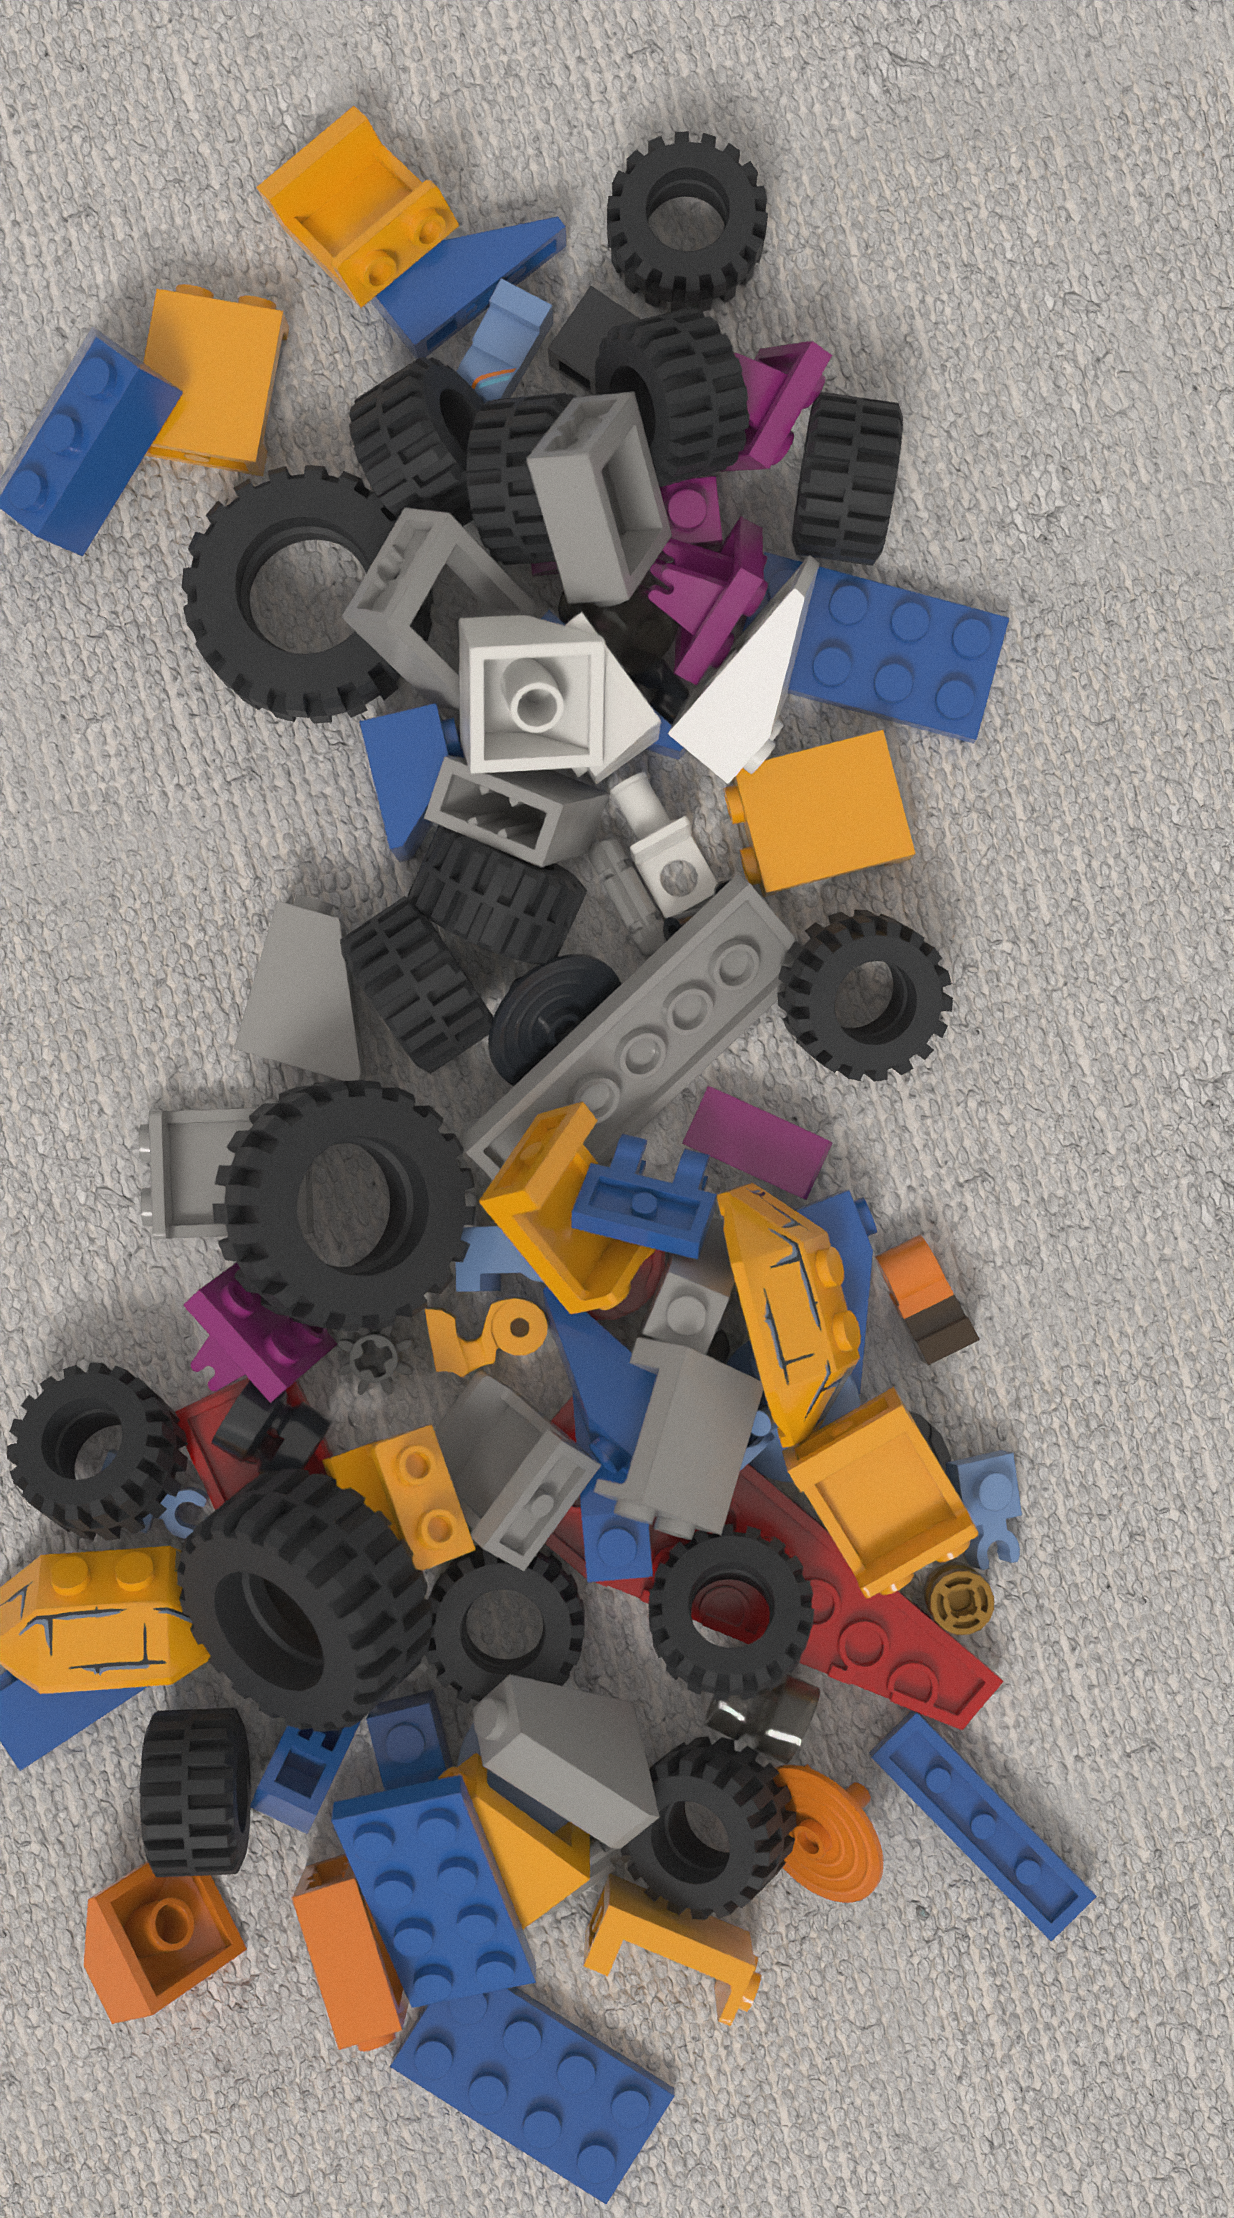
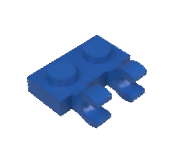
[571,1134,717,1260]

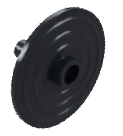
[488,954,621,1086]

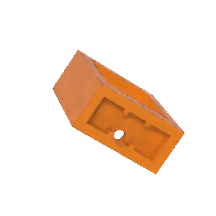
[292,1854,409,2051]

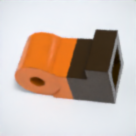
[875,1234,980,1365]

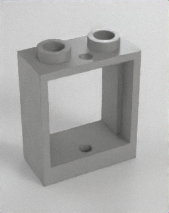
[527,392,672,607]
[342,508,537,711]

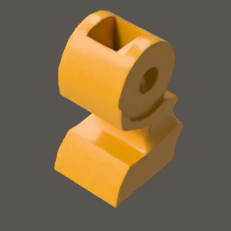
[424,1296,547,1377]

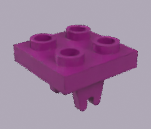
[719,341,832,472]
[649,516,768,685]
[183,1262,338,1403]

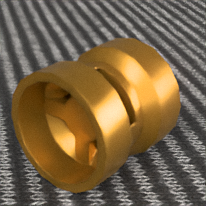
[924,1562,994,1635]

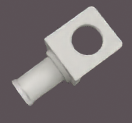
[610,772,718,919]

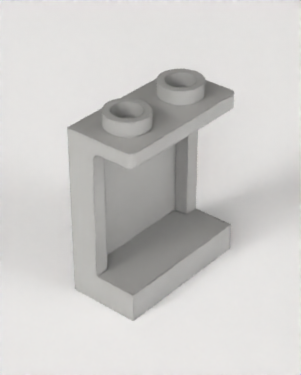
[139,1108,314,1239]
[594,1337,763,1540]
[434,1370,601,1571]

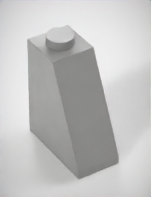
[424,756,609,867]
[234,894,367,1081]
[641,1217,735,1355]
[472,1675,660,1849]

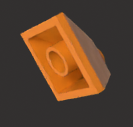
[84,1861,247,2024]

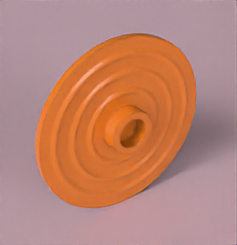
[773,1764,884,1903]

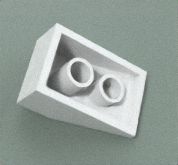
[668,555,819,784]

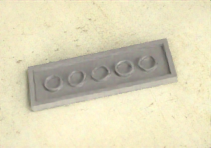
[459,874,801,1179]

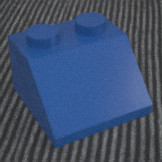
[359,703,465,862]

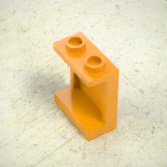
[256,106,459,308]
[143,284,289,477]
[723,730,915,898]
[478,1101,656,1315]
[782,1387,979,1598]
[322,1424,476,1571]
[437,1753,590,1929]
[584,1874,761,2026]

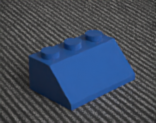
[0,327,183,557]

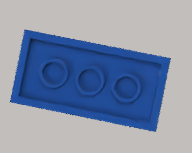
[743,552,1009,744]
[331,1775,536,2008]
[390,1987,675,2204]

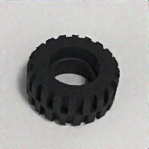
[181,465,434,724]
[213,1080,476,1332]
[177,1469,433,1731]

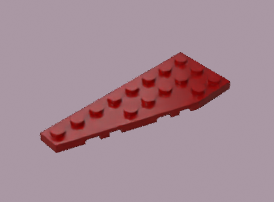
[544,1394,1004,1730]

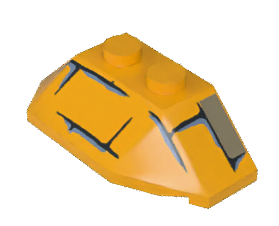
[717,1183,861,1448]
[0,1546,210,1694]

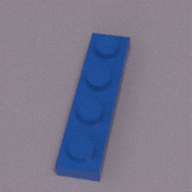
[869,1710,1097,1941]

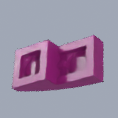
[682,1086,833,1201]

